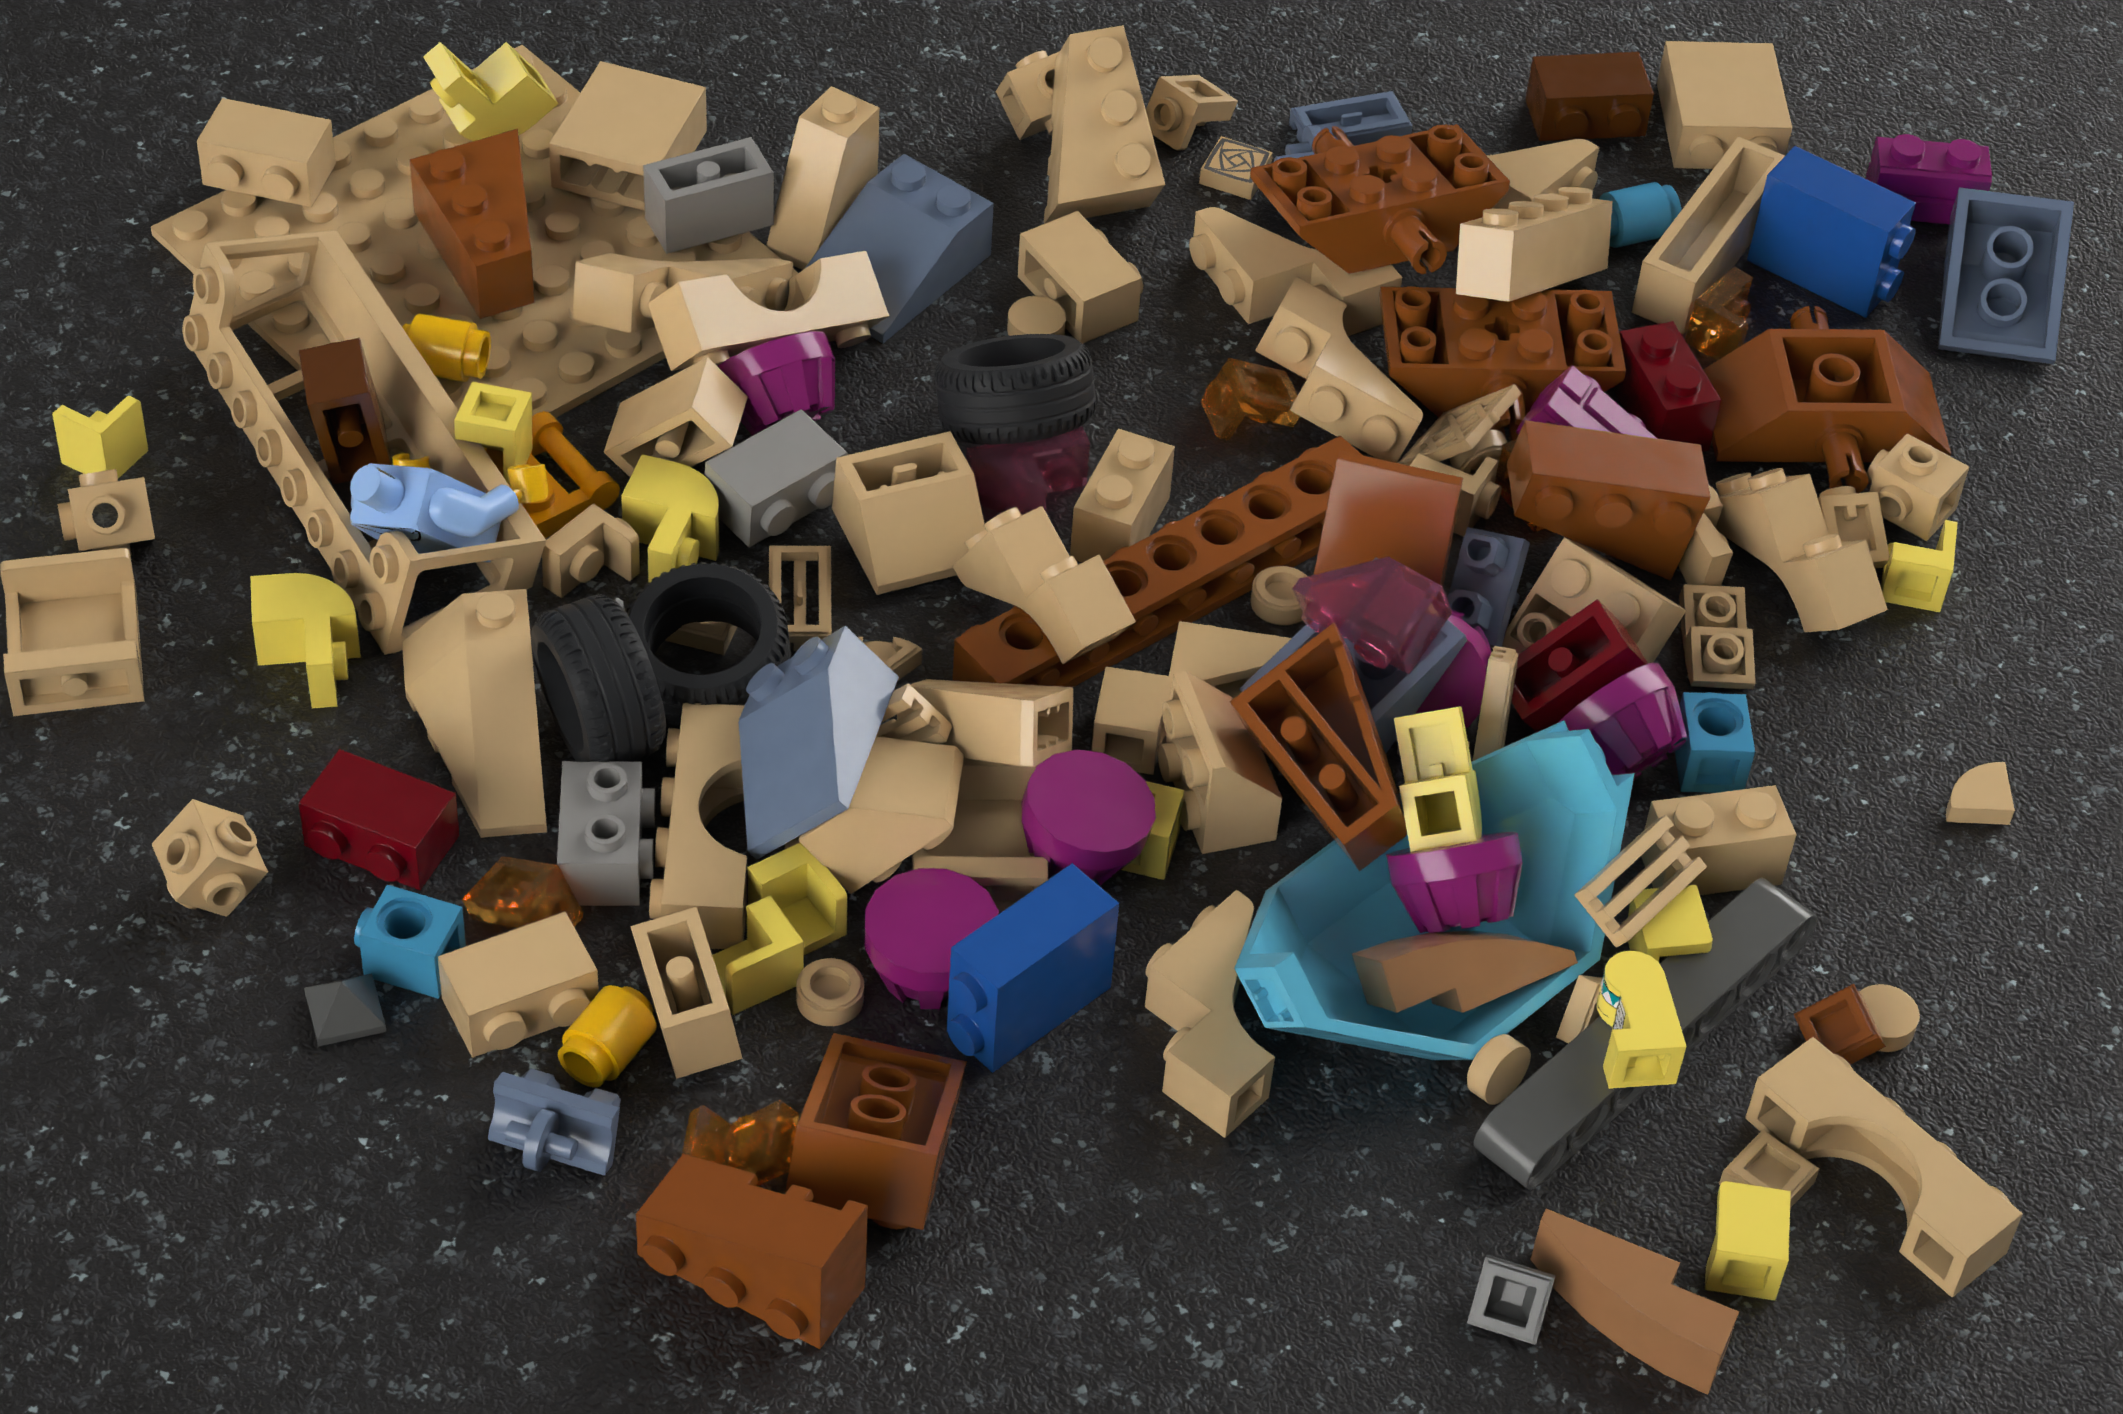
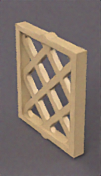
[1398,384,1522,466]

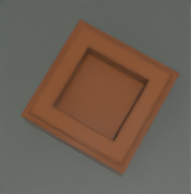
[1794,984,1886,1065]

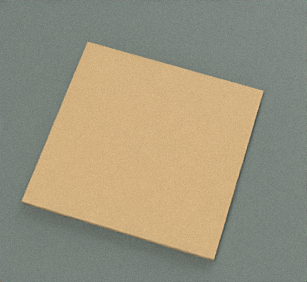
[151,45,798,459]

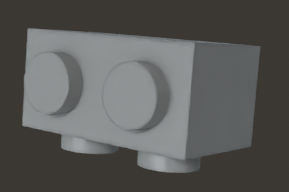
[643,137,774,254]
[705,409,848,548]
[557,761,656,906]

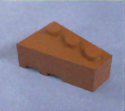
[1230,622,1407,872]
[636,1154,868,1349]

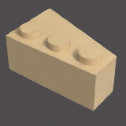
[1044,25,1165,224]

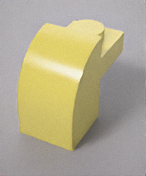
[423,42,559,141]
[621,454,719,583]
[250,573,361,709]
[1394,706,1482,852]

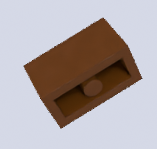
[1525,52,1654,141]
[299,338,392,485]

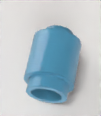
[1600,182,1681,248]

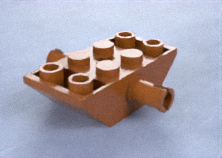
[1250,124,1510,274]
[1379,286,1626,446]
[1703,306,1952,493]

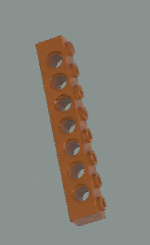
[952,435,1362,687]

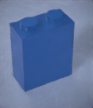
[1747,146,1916,318]
[947,863,1119,1073]

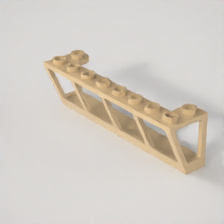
[183,230,546,655]

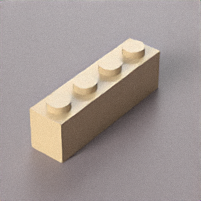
[1632,137,1785,334]
[1456,187,1613,302]

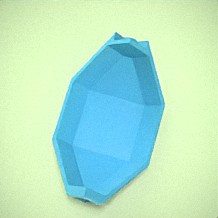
[1234,721,1635,1060]

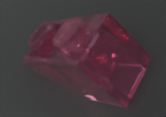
[1292,557,1452,674]

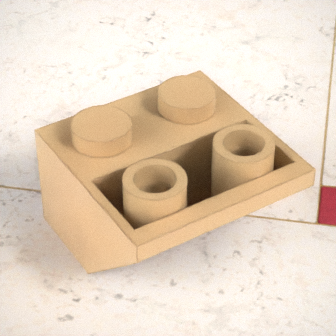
[832,431,986,595]
[1502,537,1686,664]
[1158,671,1282,854]
[799,736,964,894]

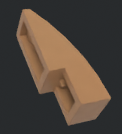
[1352,931,1578,1013]
[1530,1209,1739,1395]

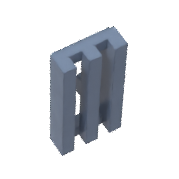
[1289,91,1413,146]

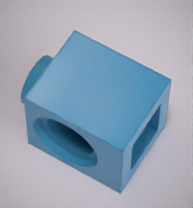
[1675,692,1755,793]
[354,884,466,999]

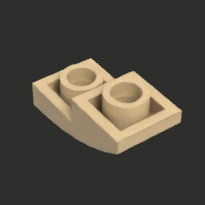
[1678,486,1733,586]
[1679,584,1756,689]

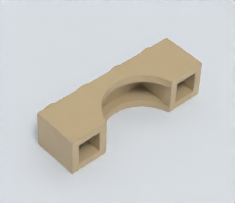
[647,251,889,371]
[649,703,748,949]
[1745,1037,2023,1297]

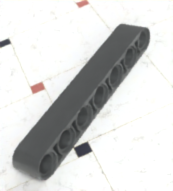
[1474,878,1818,1190]

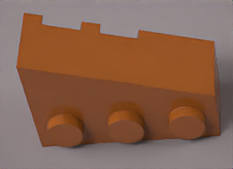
[409,129,535,319]
[1507,420,1711,581]

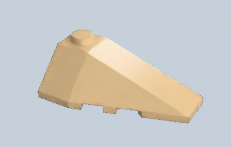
[402,589,547,838]

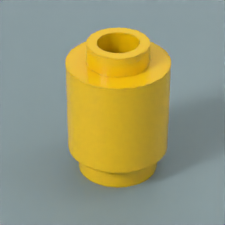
[402,313,491,382]
[558,985,657,1088]

